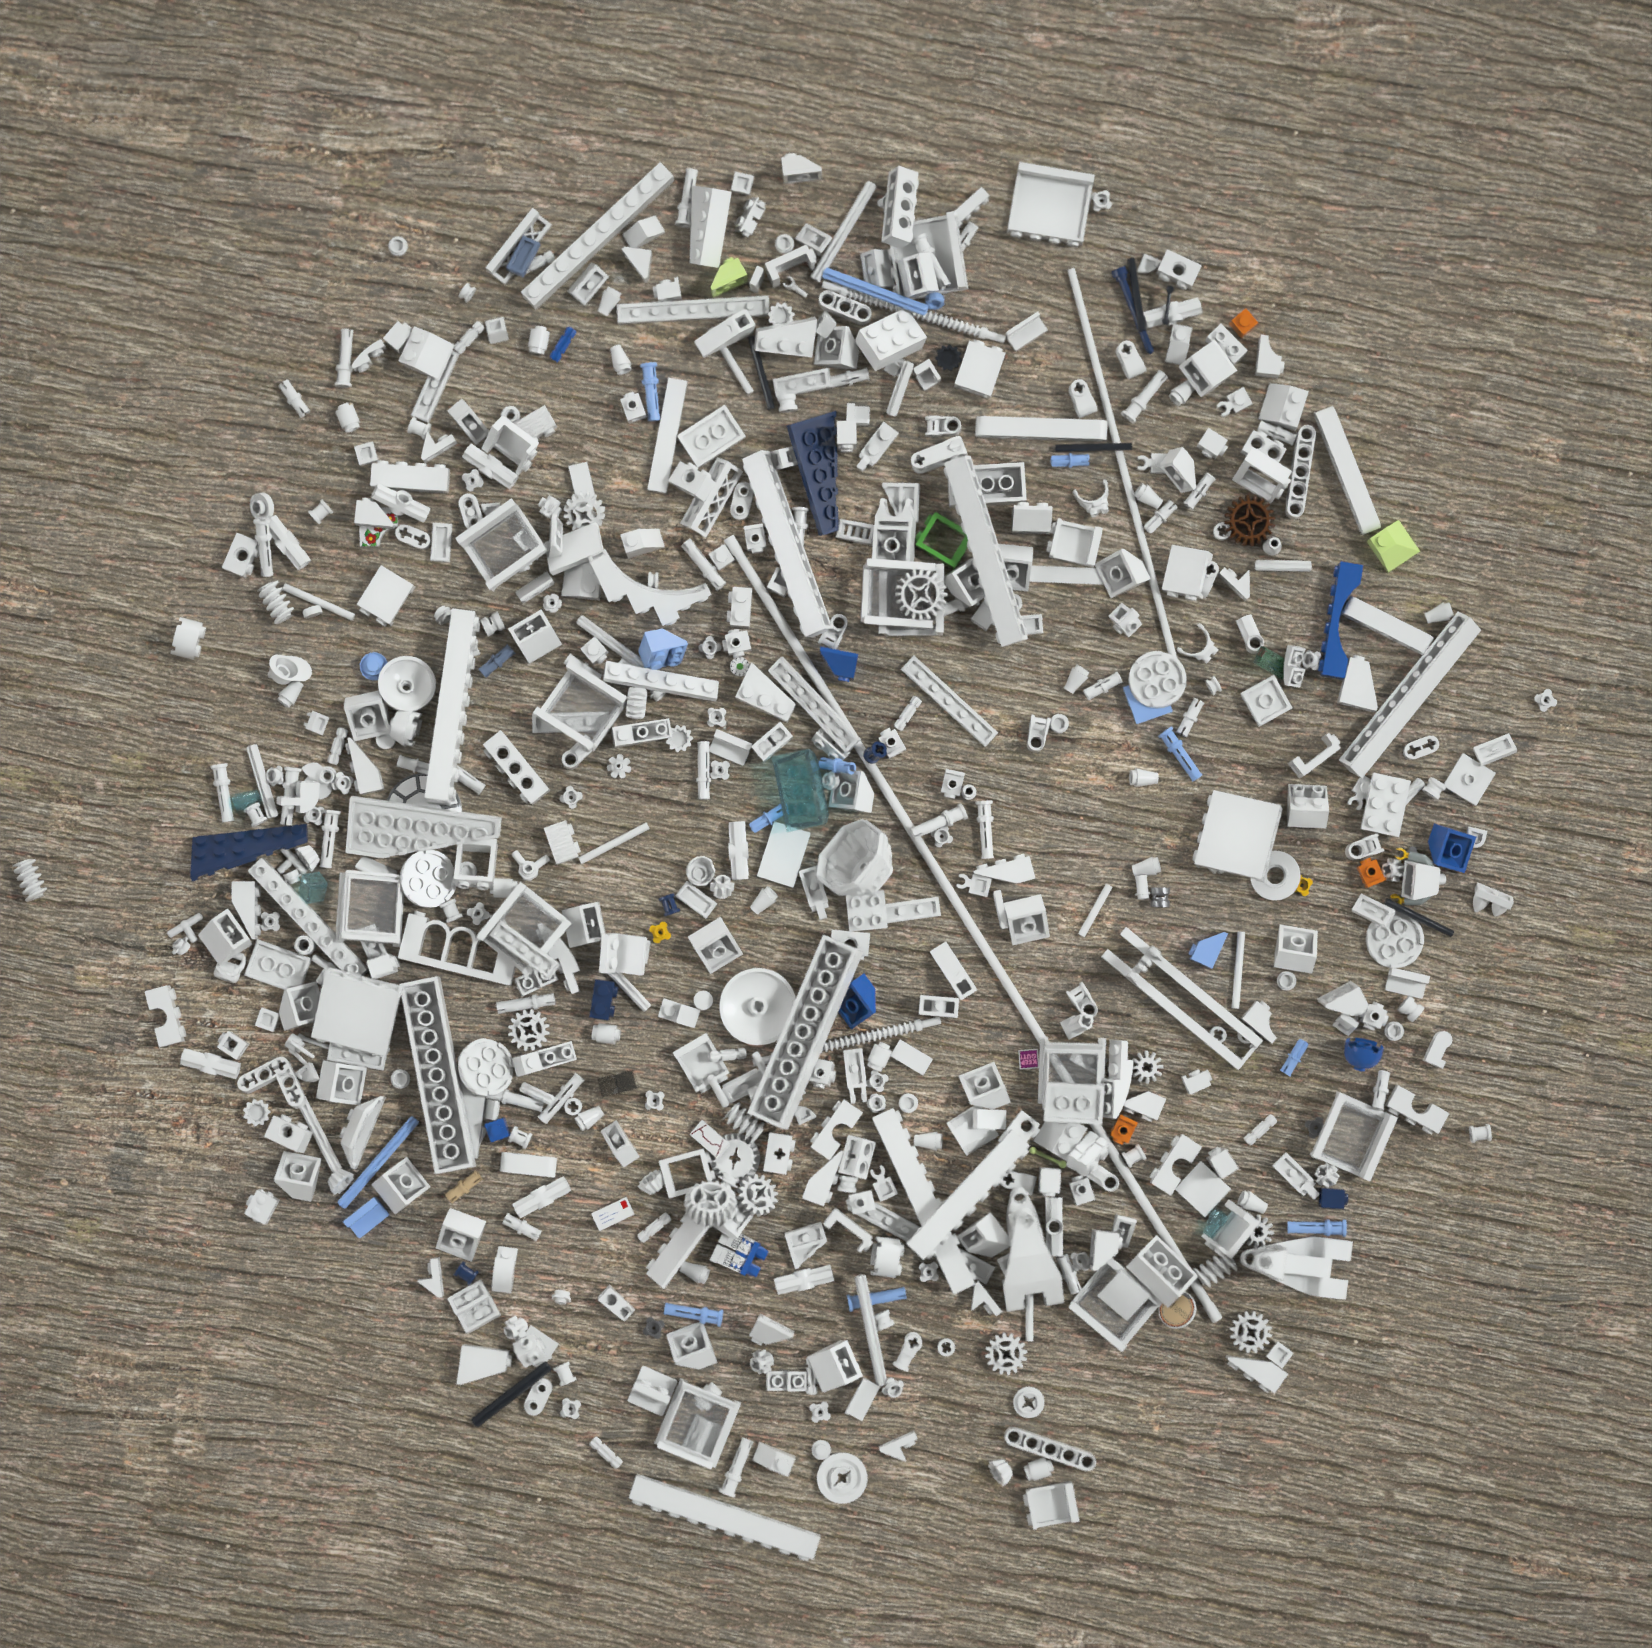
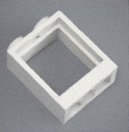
[1232,447,1292,504]
[454,839,498,890]
[659,1148,717,1198]

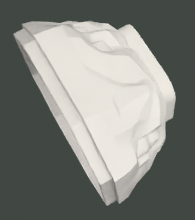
[816,819,893,897]

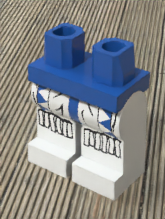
[710,1233,769,1277]

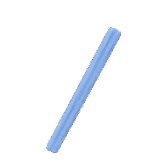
[822,268,928,316]
[338,1116,419,1209]

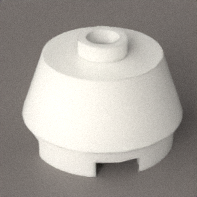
[389,710,422,747]

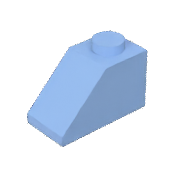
[1188,932,1228,969]

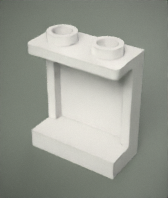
[765,244,817,288]
[954,340,1005,399]
[481,416,539,475]
[1046,518,1103,567]
[1162,545,1213,601]
[357,566,415,626]
[1288,733,1340,778]
[673,1033,730,1094]
[1201,1200,1260,1259]
[824,1207,873,1253]
[1023,1481,1080,1530]

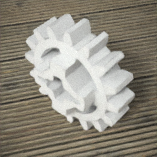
[564,491,605,530]
[508,1009,550,1051]
[736,1174,778,1217]
[1229,1311,1272,1353]
[985,1332,1027,1375]

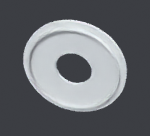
[1251,851,1300,900]

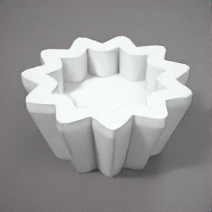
[767,302,795,325]
[666,725,693,752]
[295,845,320,872]
[243,1099,271,1127]
[328,1169,354,1195]
[638,1170,664,1195]
[988,1459,1013,1486]

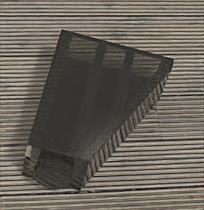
[597,1069,639,1097]

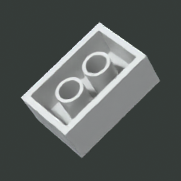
[855,309,927,371]
[1126,1235,1198,1307]

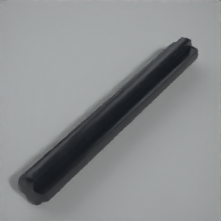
[471,1362,552,1428]

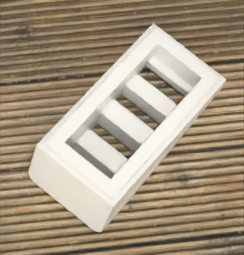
[836,519,874,546]

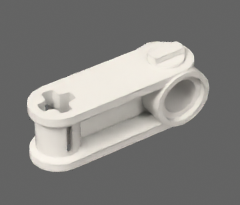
[911,436,968,474]

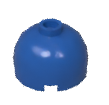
[1344,1038,1384,1071]

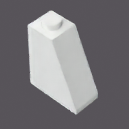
[621,529,665,559]
[1337,655,1378,712]
[457,1344,512,1385]

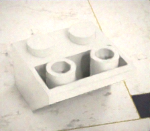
[897,253,939,299]
[1179,340,1237,397]
[1012,502,1052,534]
[509,610,562,664]
[1287,784,1329,829]
[562,902,606,948]
[198,909,252,966]
[957,1213,1011,1257]
[807,1340,862,1392]

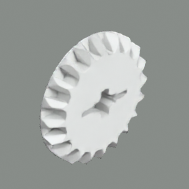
[710,1133,760,1183]
[817,1452,867,1504]

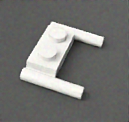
[707,1052,767,1107]

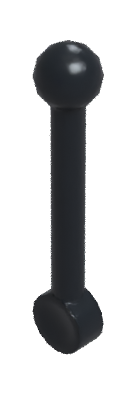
[1162,286,1174,325]

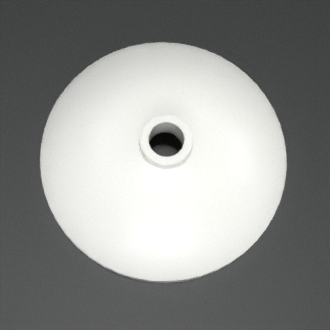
[378,656,436,711]

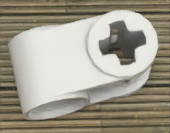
[1116,341,1146,379]
[1069,379,1098,418]
[925,416,961,437]
[1201,561,1219,599]
[818,614,848,649]
[1027,714,1051,753]
[1345,833,1384,860]
[1066,982,1098,1018]
[1000,1171,1037,1195]

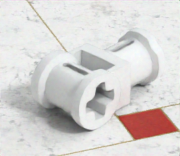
[893,1332,922,1372]

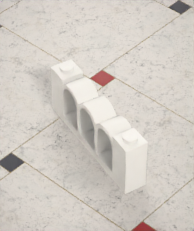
[398,911,518,986]

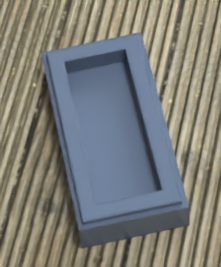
[506,235,541,278]

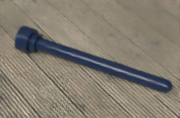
[1111,266,1154,354]

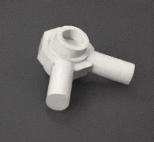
[511,850,550,881]

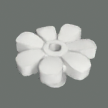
[607,754,631,779]

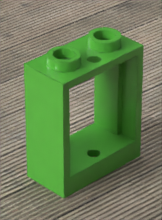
[915,512,968,570]

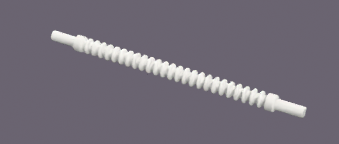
[822,281,1006,343]
[752,1017,941,1067]

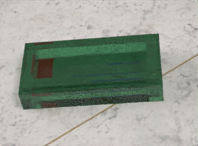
[1253,646,1285,679]

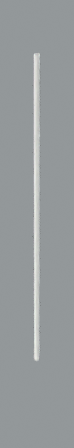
[1067,268,1177,658]

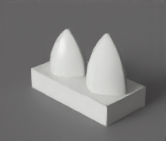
[1473,882,1513,917]

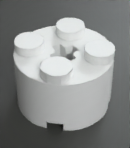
[171,617,206,660]
[870,1236,904,1278]

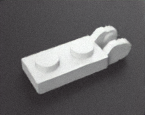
[843,1048,867,1104]

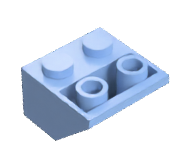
[638,629,688,670]

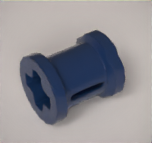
[863,741,887,764]
[658,893,680,917]
[453,1261,479,1286]

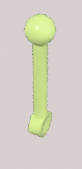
[1029,1147,1067,1168]

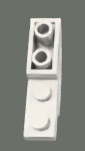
[536,923,581,994]
[1102,1040,1133,1119]

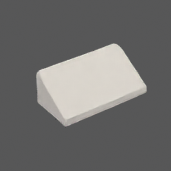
[567,263,609,306]
[549,514,563,558]
[516,572,554,603]
[355,856,397,884]

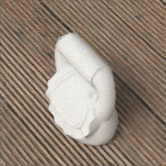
[214,953,246,983]

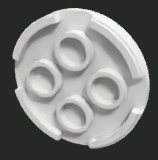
[1129,651,1186,709]
[400,850,456,908]
[1366,910,1424,968]
[458,1038,514,1096]

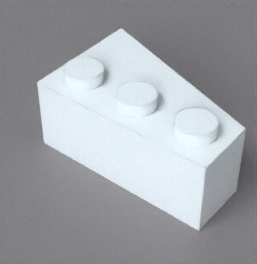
[735,662,796,723]

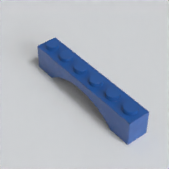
[1318,561,1363,680]

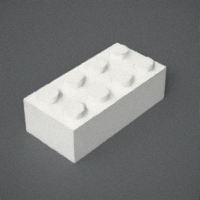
[947,462,1027,508]

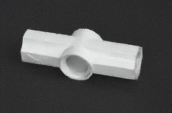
[1143,297,1202,329]
[462,444,519,490]
[371,483,430,523]
[269,515,311,570]
[728,821,749,880]
[180,1048,241,1079]
[513,1176,571,1218]
[1045,1197,1063,1256]
[774,1265,834,1295]

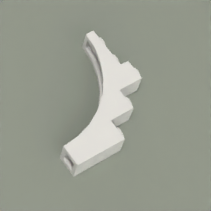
[588,549,711,626]

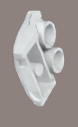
[947,1105,999,1156]

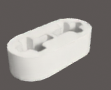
[395,524,431,550]
[1403,736,1439,760]

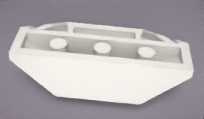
[340,1096,386,1169]

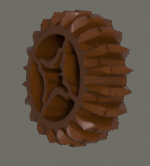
[1224,495,1276,547]

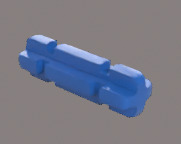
[550,326,576,362]

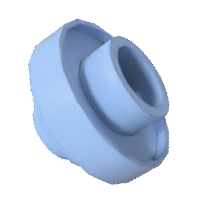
[360,652,388,681]

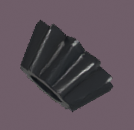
[935,344,962,371]

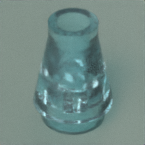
[231,789,261,811]
[1202,1208,1228,1238]

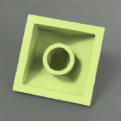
[711,257,748,298]
[1366,520,1420,573]

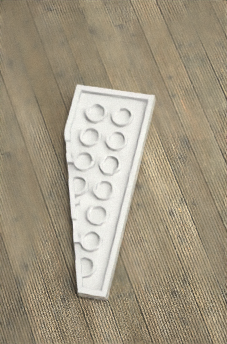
[346,796,502,858]

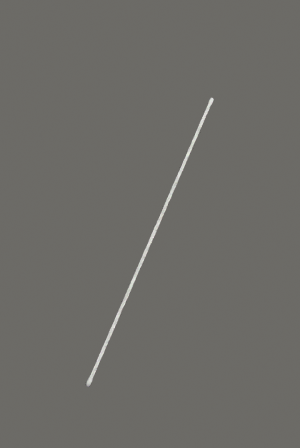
[724,535,1222,1323]

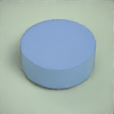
[925,292,944,310]

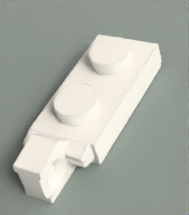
[856,422,899,472]
[799,865,829,920]
[1272,1152,1320,1200]

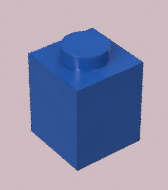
[485,1117,511,1142]

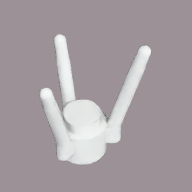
[285,1033,329,1065]

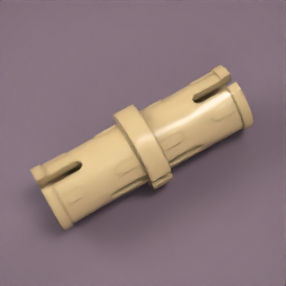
[445,1170,483,1203]

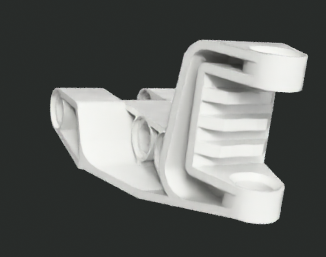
[1002,1187,1064,1312]
[1240,1236,1353,1300]

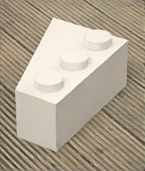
[754,317,817,357]

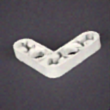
[237,1057,306,1109]

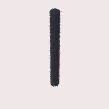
[1127,258,1146,332]
[748,335,775,410]
[1055,443,1132,452]
[1384,898,1454,937]

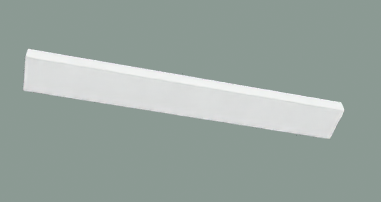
[617,296,770,324]
[851,1202,995,1284]

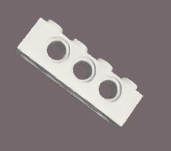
[882,166,919,248]
[483,730,550,805]

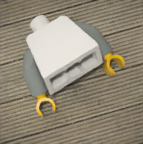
[1390,848,1446,905]

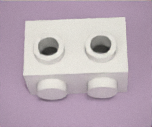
[727,587,752,629]

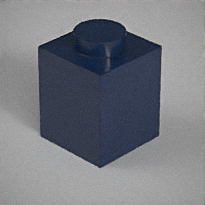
[1318,1187,1348,1209]

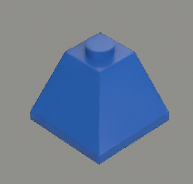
[820,647,858,682]
[1428,823,1476,873]
[838,973,876,1030]

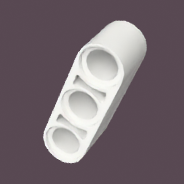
[819,290,871,325]
[500,1152,557,1177]

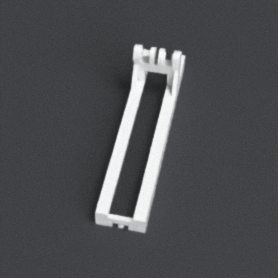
[1101,927,1263,1070]

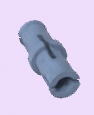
[478,644,515,678]

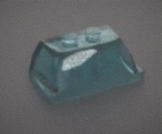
[772,749,829,832]

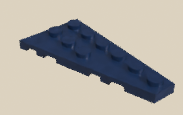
[786,410,839,536]
[190,824,308,882]

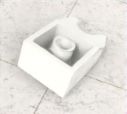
[872,498,916,562]

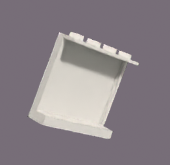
[1007,162,1095,247]
[888,211,968,300]
[1193,790,1283,883]
[311,967,404,1057]

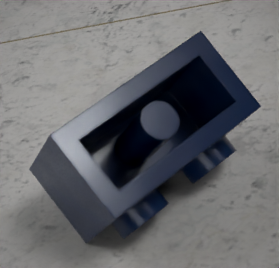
[589,979,618,1020]

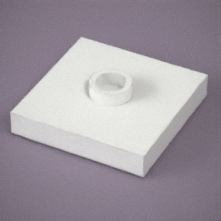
[1240,675,1292,727]
[1444,753,1496,806]

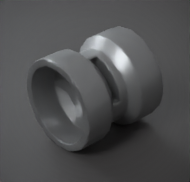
[1150,887,1170,907]

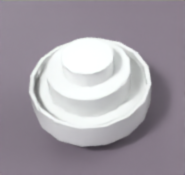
[250,493,274,519]

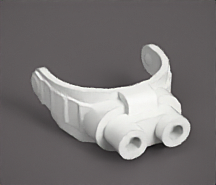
[1073,479,1109,517]
[1177,623,1218,664]

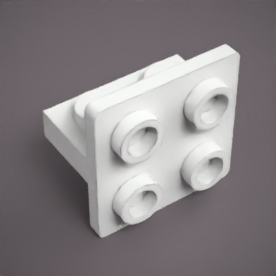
[628,1366,678,1416]

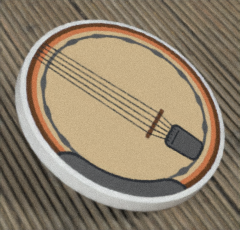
[1159,1291,1196,1329]

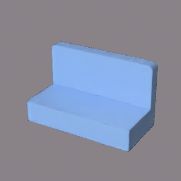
[343,1197,389,1238]

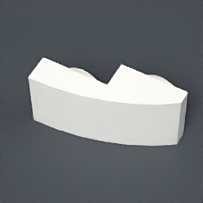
[352,339,386,373]
[1284,645,1306,687]
[514,969,559,997]
[766,1371,807,1391]

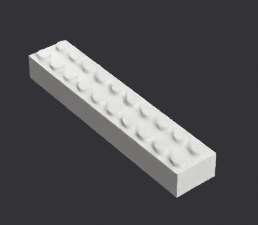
[424,608,481,806]
[747,935,863,1130]
[399,976,476,1174]

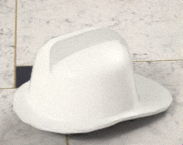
[268,655,312,685]

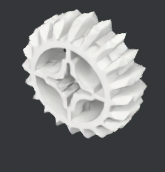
[895,568,948,621]
[684,1180,737,1227]

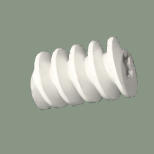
[257,581,294,624]
[12,859,47,902]
[722,1103,765,1144]
[1193,1255,1237,1288]

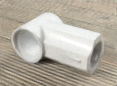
[1236,614,1264,654]
[562,735,592,770]
[1060,1013,1094,1040]
[1087,1164,1119,1191]

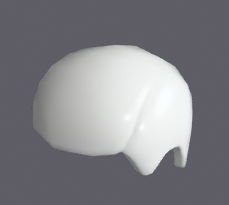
[686,856,715,886]

